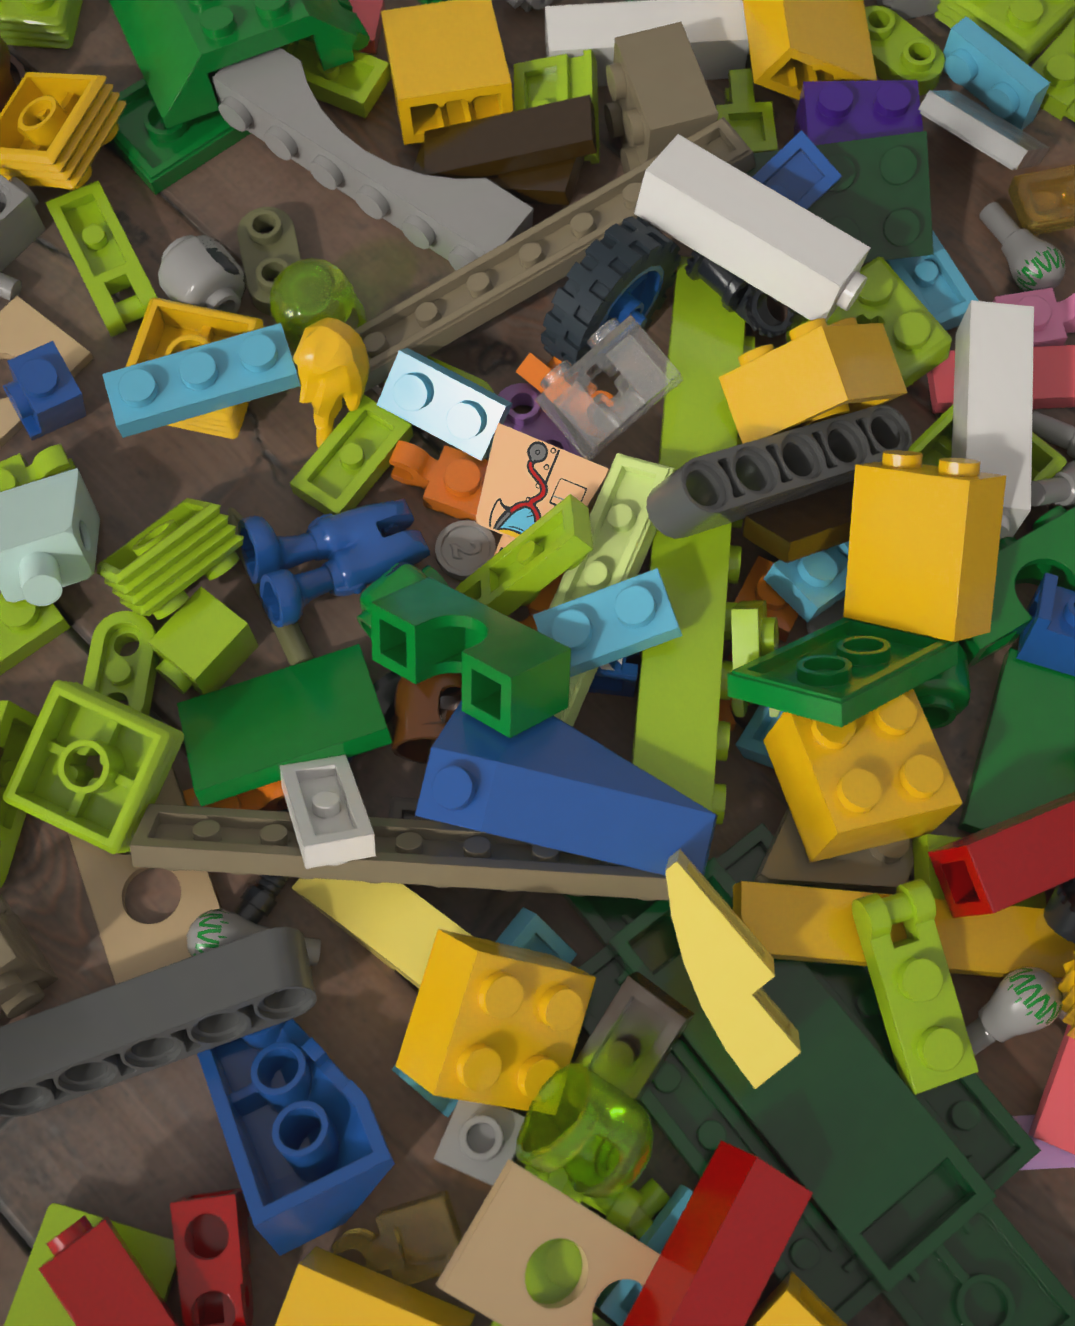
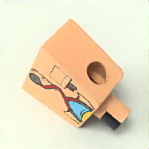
[476,423,610,556]

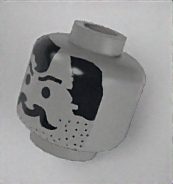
[158,235,246,313]

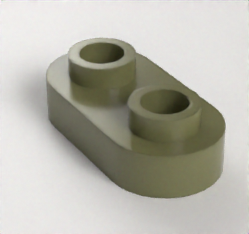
[237,207,307,316]

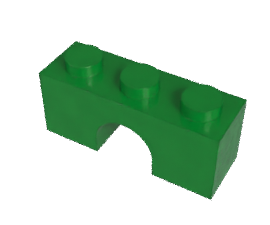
[956,505,1075,669]
[370,577,571,738]

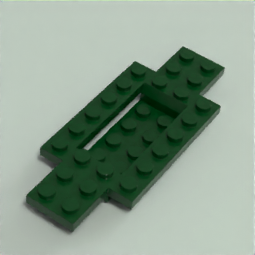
[562,823,1075,1326]

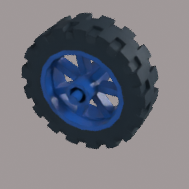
[541,216,681,379]

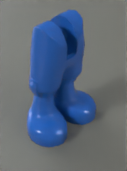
[238,499,431,628]

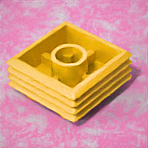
[0,72,126,190]
[126,297,264,439]

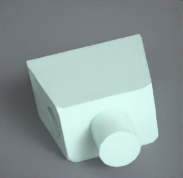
[0,468,100,606]

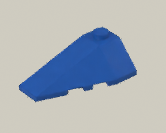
[415,700,718,876]
[197,1019,395,1256]

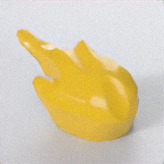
[293,317,370,448]

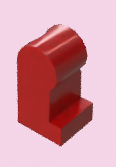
[170,1188,253,1326]

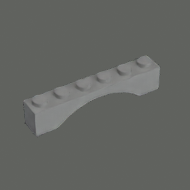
[213,47,534,270]

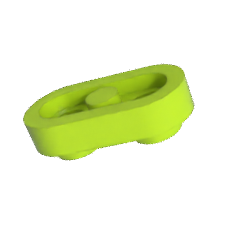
[865,5,945,96]
[83,611,159,716]

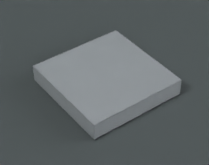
[918,90,1050,170]

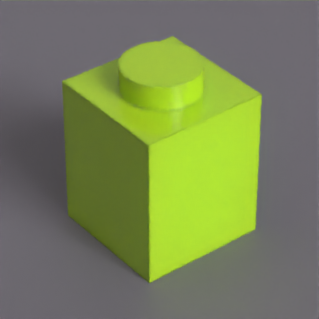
[148,586,259,695]

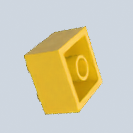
[718,317,908,444]
[763,689,963,863]
[396,929,596,1116]

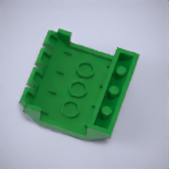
[108,0,370,129]

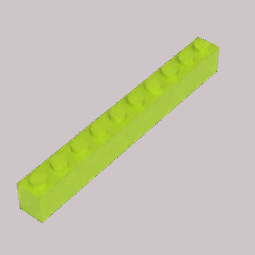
[631,256,755,825]

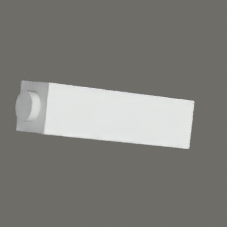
[545,0,750,86]
[634,134,870,322]
[951,300,1034,539]

